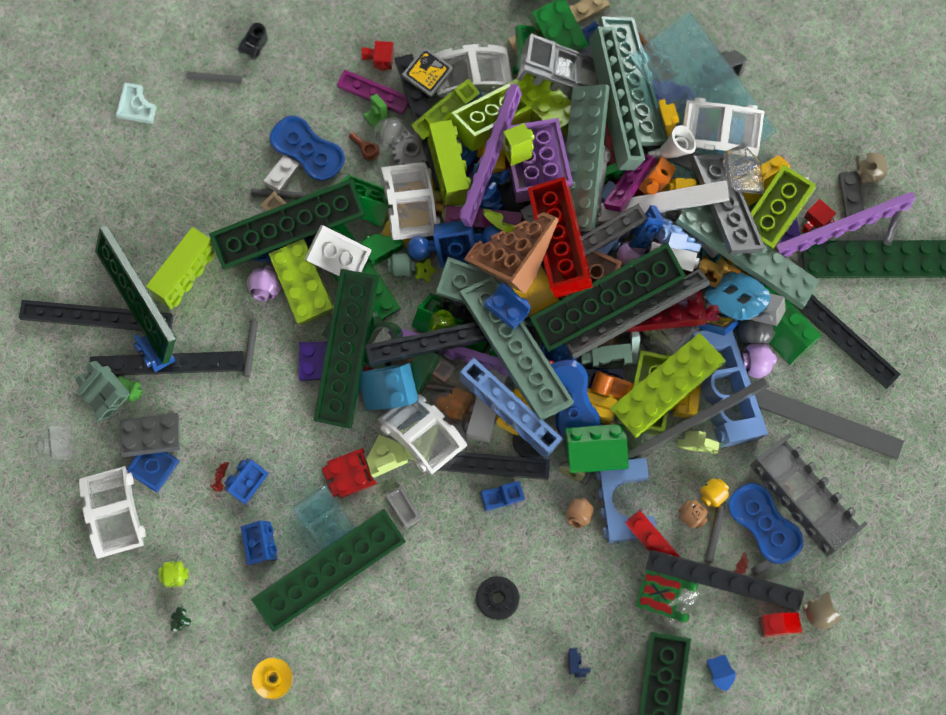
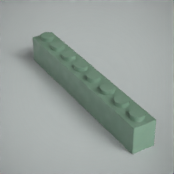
[589,26,645,170]

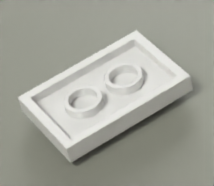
[305,225,372,276]

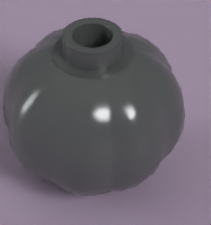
[738,320,774,345]

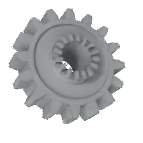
[391,131,427,165]

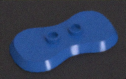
[269,116,345,181]
[551,360,601,438]
[728,483,804,564]

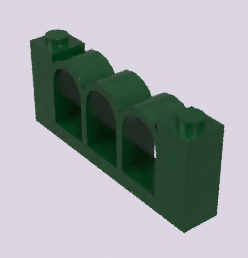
[321,310,443,394]

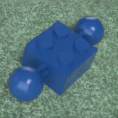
[407,220,502,268]

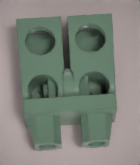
[580,343,633,369]
[75,361,130,421]

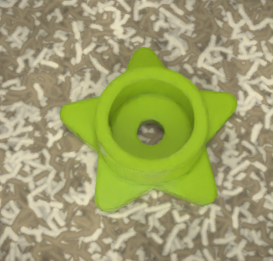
[415,258,437,283]

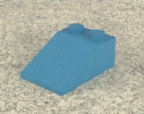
[360,363,418,411]

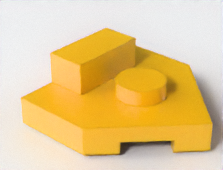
[658,99,679,138]

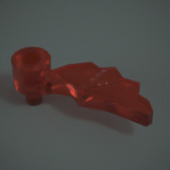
[210,462,230,492]
[733,552,749,574]

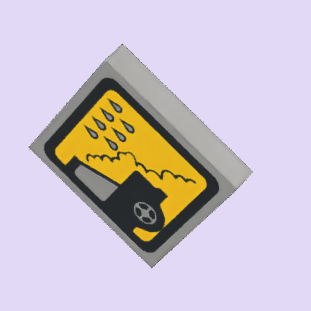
[402,47,454,98]

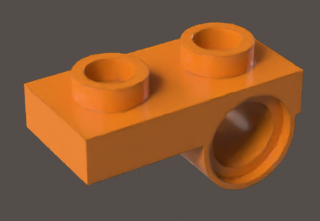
[590,370,634,399]

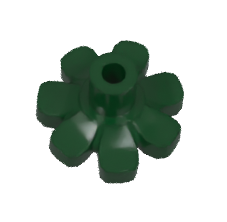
[171,607,191,633]

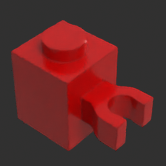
[361,41,394,71]
[801,199,837,233]

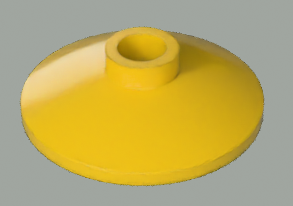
[252,658,293,699]

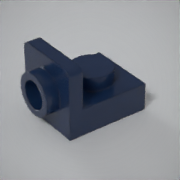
[568,648,591,678]

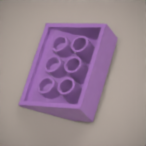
[507,118,573,203]

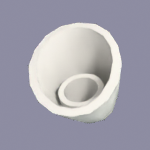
[648,125,696,159]

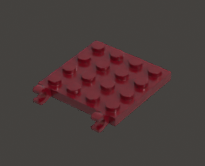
[628,269,719,332]

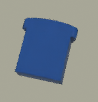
[706,655,736,691]

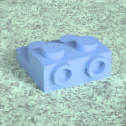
[655,218,701,252]

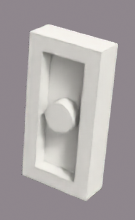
[264,155,300,194]

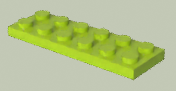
[610,332,726,438]

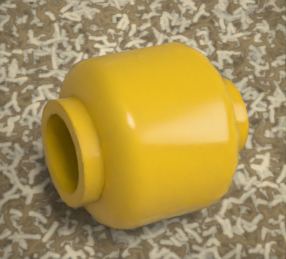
[700,478,729,507]

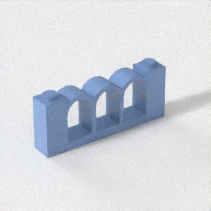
[684,330,768,448]
[459,358,562,459]

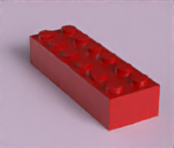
[528,176,593,298]

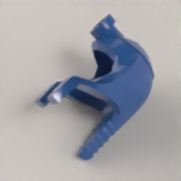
[470,163,509,211]

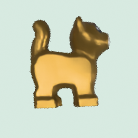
[697,255,730,288]

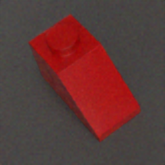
[759,613,802,638]

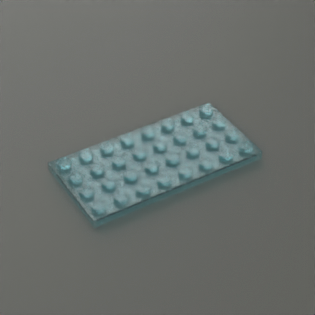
[629,11,777,164]

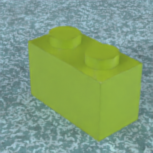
[503,123,534,166]

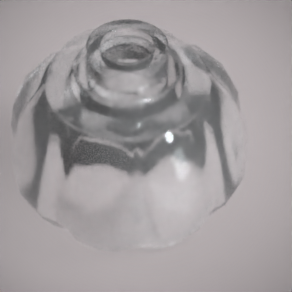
[374,116,408,152]

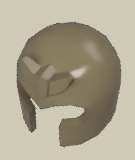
[856,153,888,184]
[803,591,842,630]

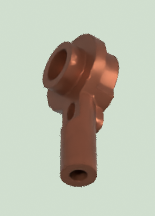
[348,132,380,161]

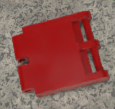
[322,448,377,498]

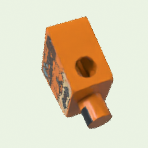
[639,156,676,195]

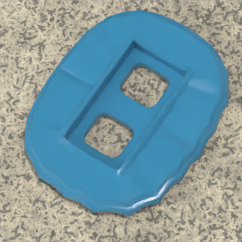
[705,271,770,320]

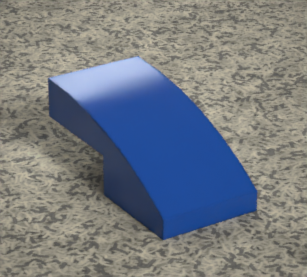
[479,481,525,512]

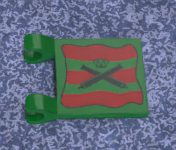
[636,570,698,623]

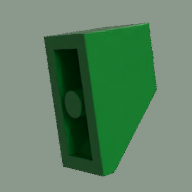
[360,234,405,267]

